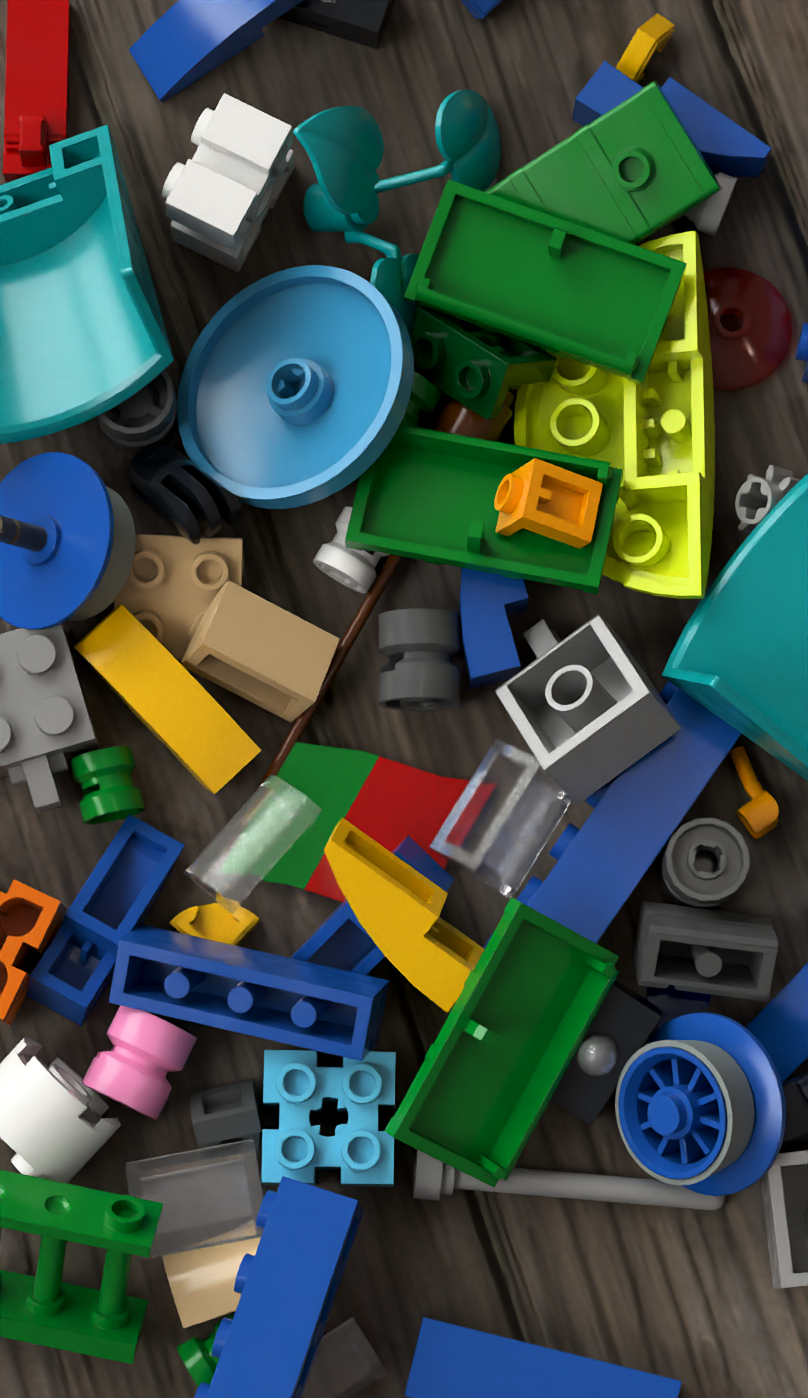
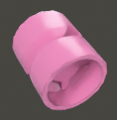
[81,1005,197,1121]

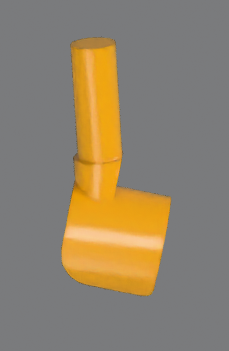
[729,746,779,839]

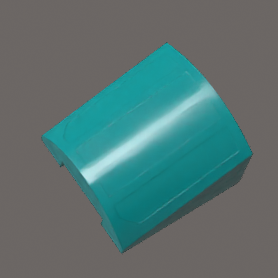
[0,124,174,444]
[661,473,808,781]

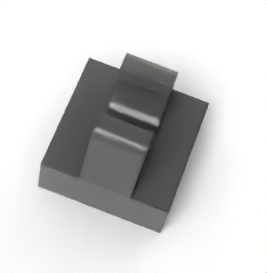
[189,1080,262,1163]

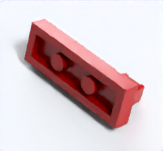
[3,0,71,181]

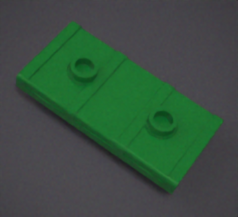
[485,81,723,245]
[404,179,687,385]
[345,424,623,594]
[384,897,620,1188]

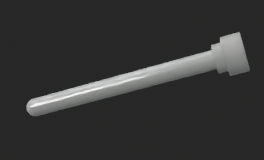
[412,1149,725,1210]

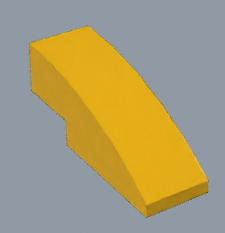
[74,604,262,794]
[324,817,485,1013]

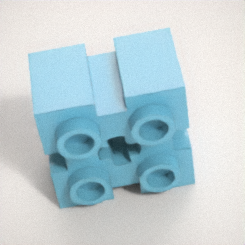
[261,1050,396,1187]

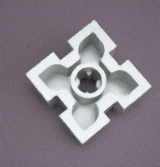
[162,93,295,273]

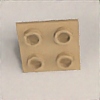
[114,534,244,660]

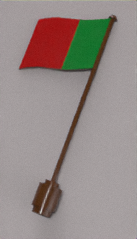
[203,390,515,902]

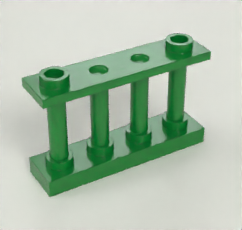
[0,1170,163,1364]

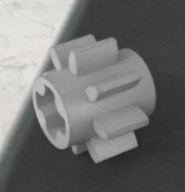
[735,465,800,534]

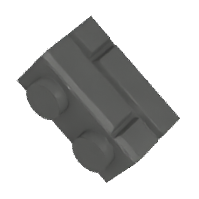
[632,901,778,1001]

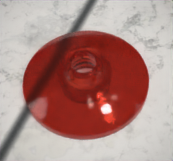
[704,268,792,390]

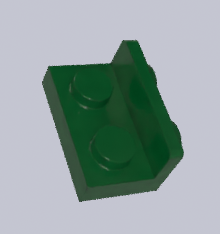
[410,307,557,420]

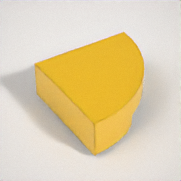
[616,13,675,83]
[169,903,260,946]

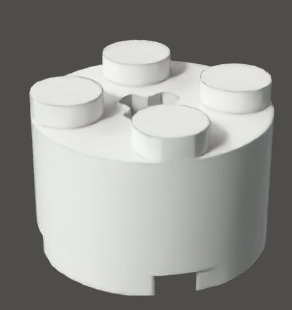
[0,1037,121,1184]

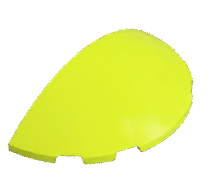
[514,230,715,599]

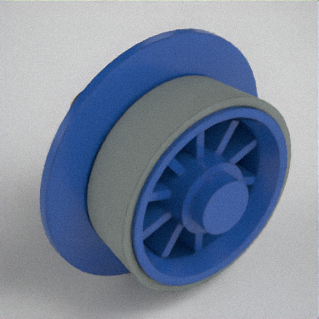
[0,452,136,630]
[615,1012,786,1196]

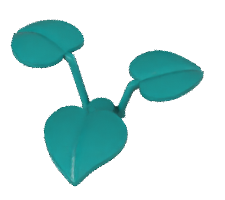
[293,90,501,336]

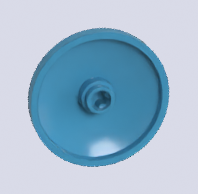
[177,265,414,509]

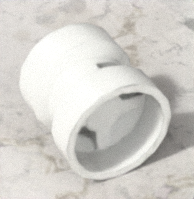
[313,506,390,593]

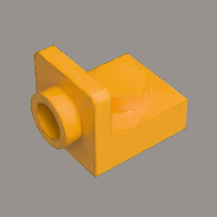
[494,458,603,549]

